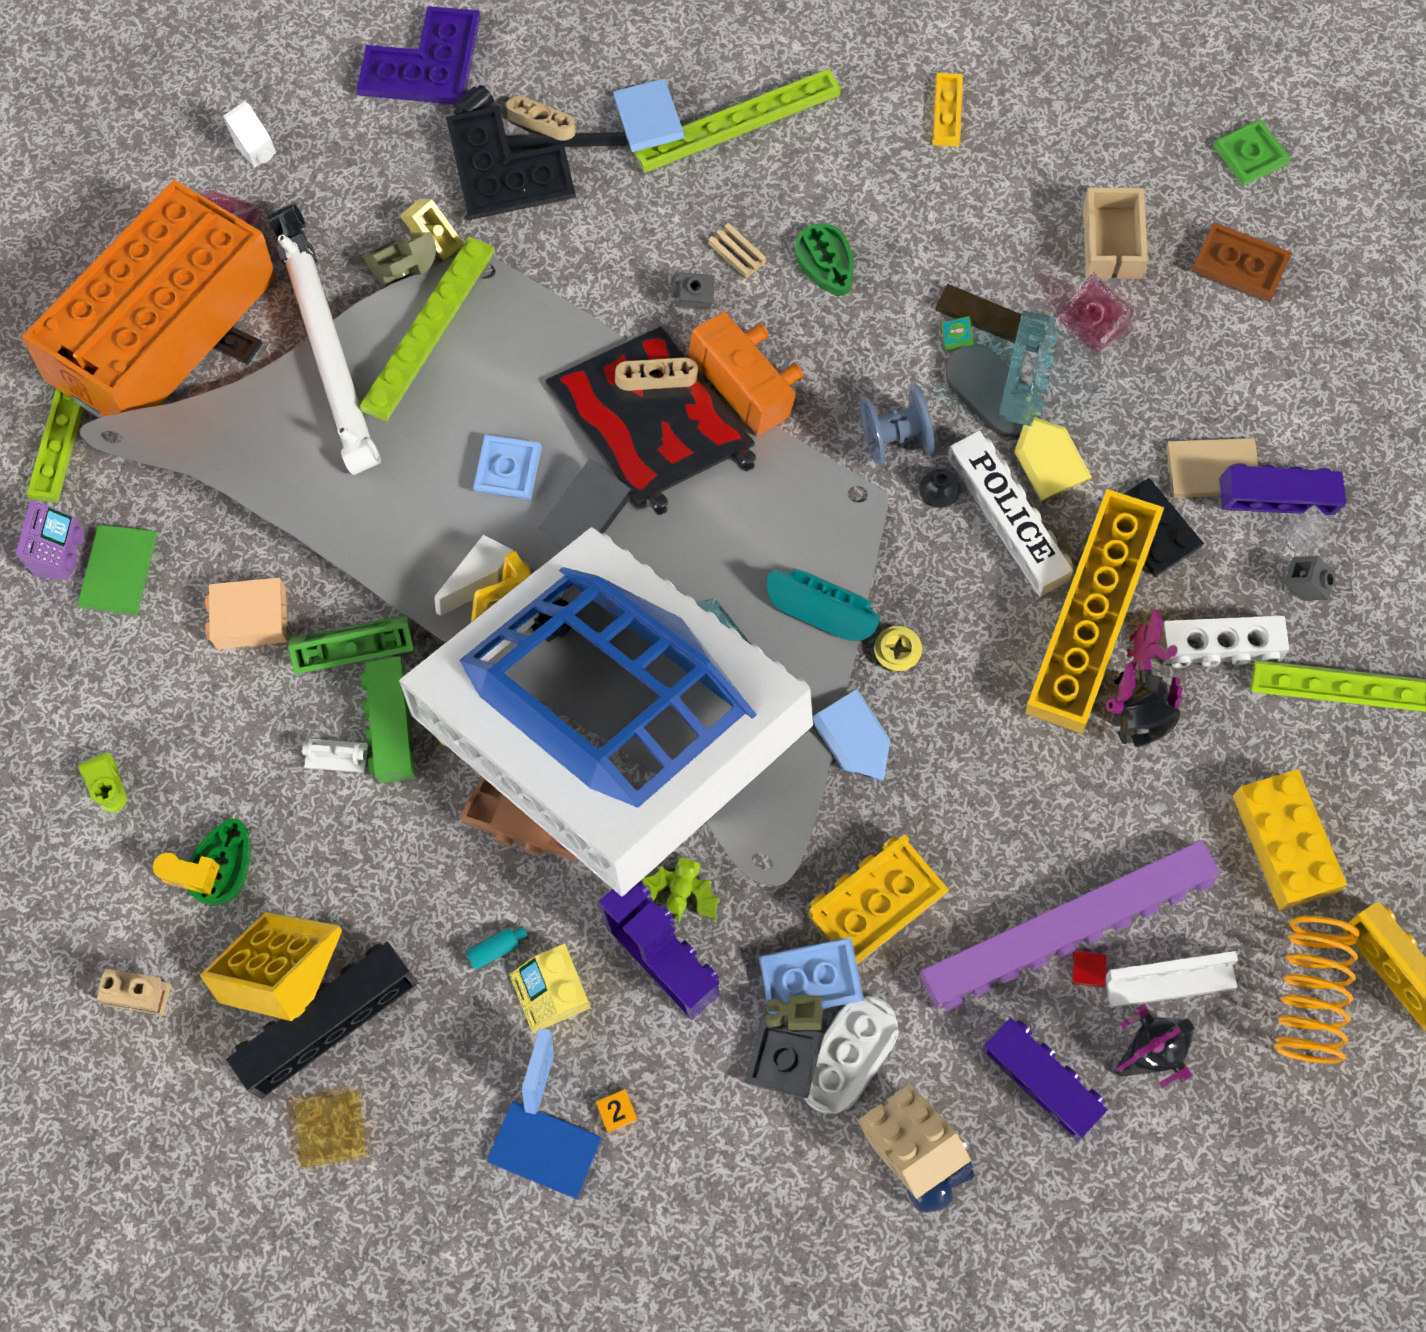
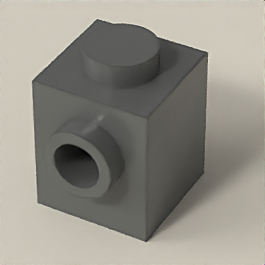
[671,272,715,310]
[1284,556,1336,601]

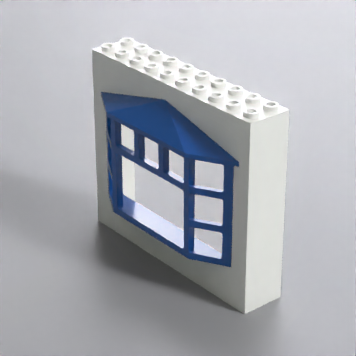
[399,527,813,897]

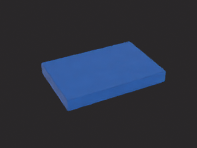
[487,1101,602,1200]

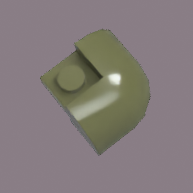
[363,232,436,286]

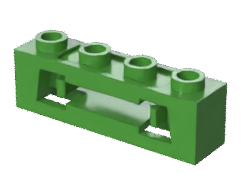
[288,615,415,674]

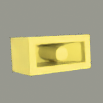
[400,199,464,261]

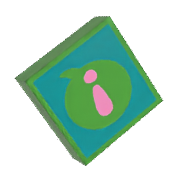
[942,316,974,351]

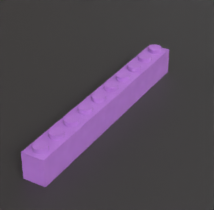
[920,840,1221,1011]

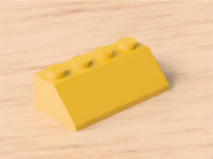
[1341,900,1426,1031]

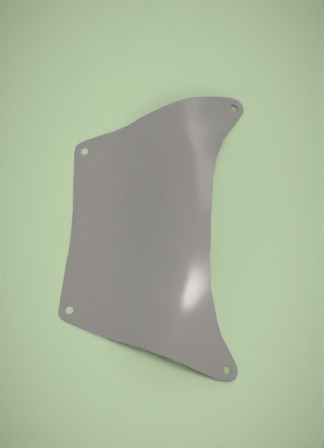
[80,256,888,886]

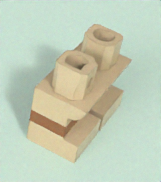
[96,969,171,1016]

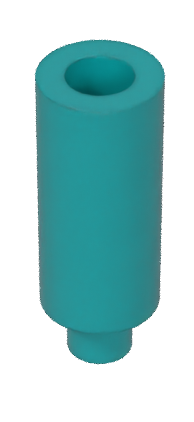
[465,926,528,970]

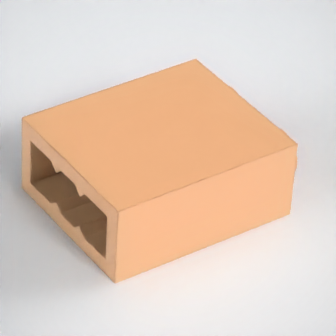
[205,577,287,649]

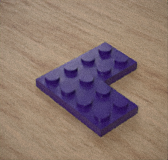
[356,6,481,105]

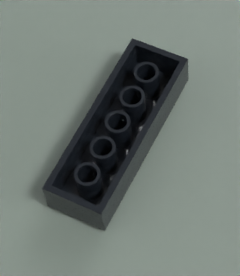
[226,941,419,1099]

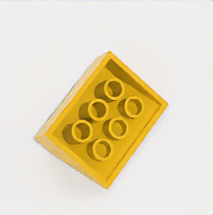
[200,912,342,1021]

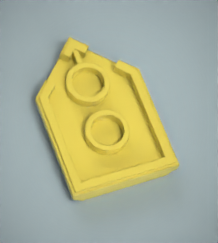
[1014,414,1092,502]

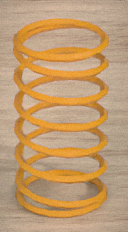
[1273,916,1361,1064]

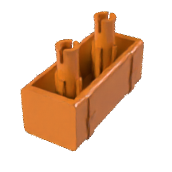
[688,311,803,436]

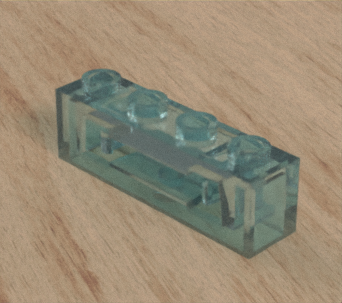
[998,310,1059,426]

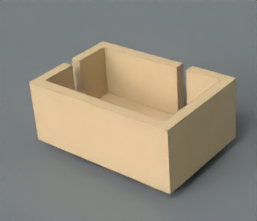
[1083,188,1148,279]
[857,1084,971,1199]

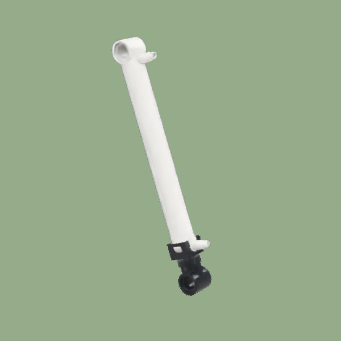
[267,202,381,475]

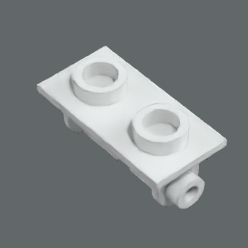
[302,739,369,773]

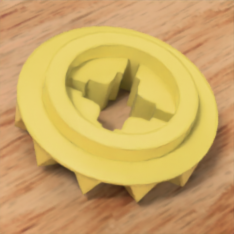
[874,626,922,673]

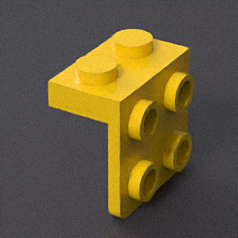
[471,551,531,622]

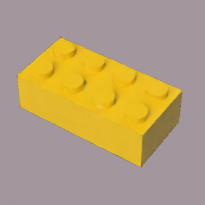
[1233,769,1347,911]

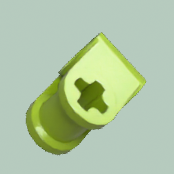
[78,751,127,813]

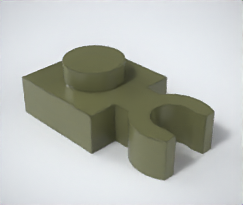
[766,996,823,1030]

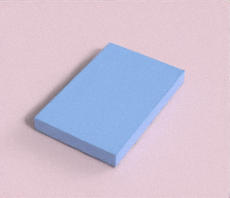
[613,78,684,152]
[758,937,864,1015]

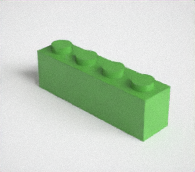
[361,656,416,784]

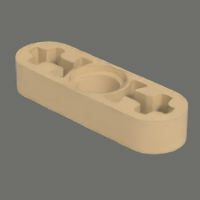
[506,96,576,141]
[615,358,698,391]

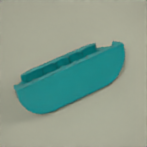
[766,568,880,641]

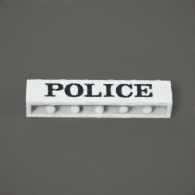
[948,431,1074,597]

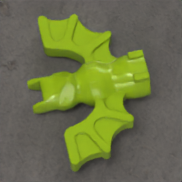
[642,857,720,923]

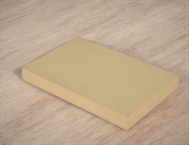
[1166,438,1259,498]

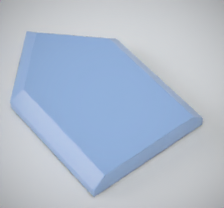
[812,689,890,781]

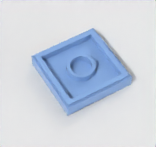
[473,434,542,501]
[522,1028,554,1114]

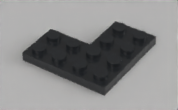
[446,106,576,220]

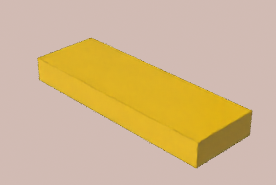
[932,73,963,147]

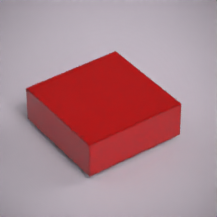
[1072,951,1107,988]

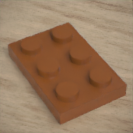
[1191,222,1292,303]

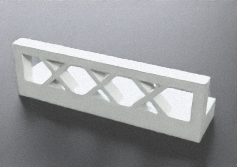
[1105,951,1238,1008]

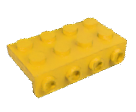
[808,834,949,965]

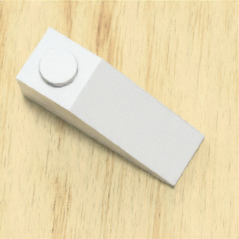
[435,535,514,616]

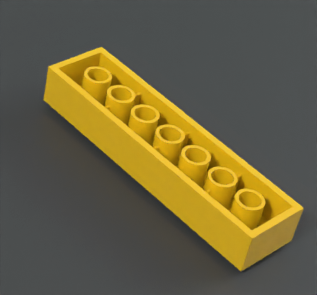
[1025,489,1164,734]

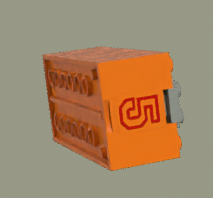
[21,179,276,418]

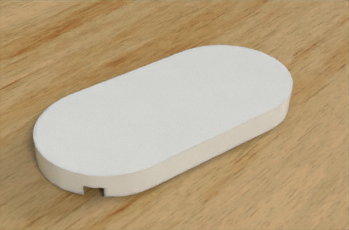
[803,996,898,1114]

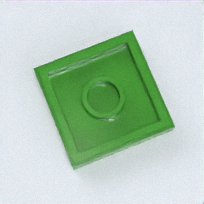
[1213,119,1291,186]

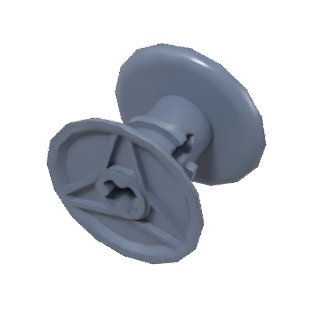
[860,384,934,467]

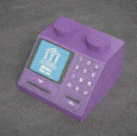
[15,500,84,581]

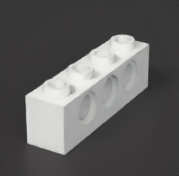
[1160,616,1289,668]

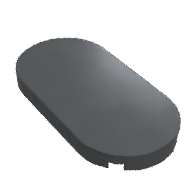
[945,344,1042,438]

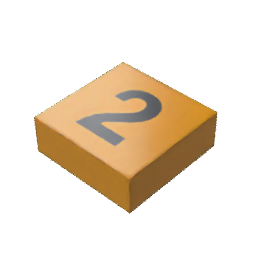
[596,1089,638,1133]

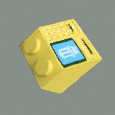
[509,944,591,1033]

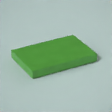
[77,524,157,615]

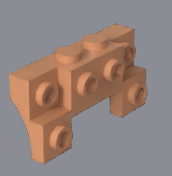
[460,776,579,862]

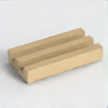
[708,223,766,279]

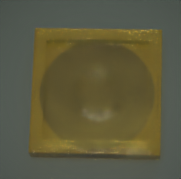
[295,1092,368,1169]

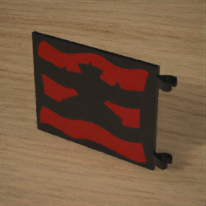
[546,326,756,515]

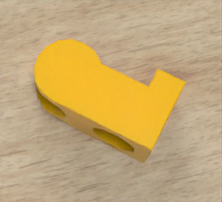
[153,853,220,895]

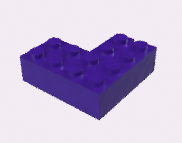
[598,881,720,1020]

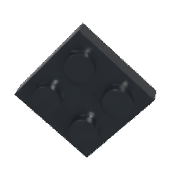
[745,1020,824,1098]

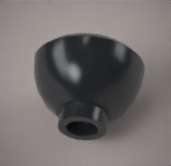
[919,469,960,508]

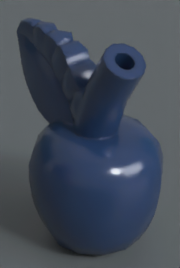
[907,1161,974,1213]

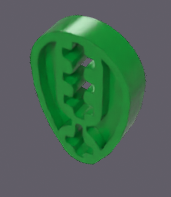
[795,223,854,296]
[188,818,251,906]

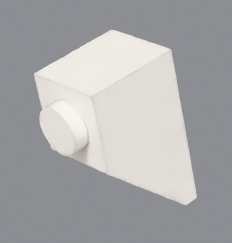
[223,101,276,168]

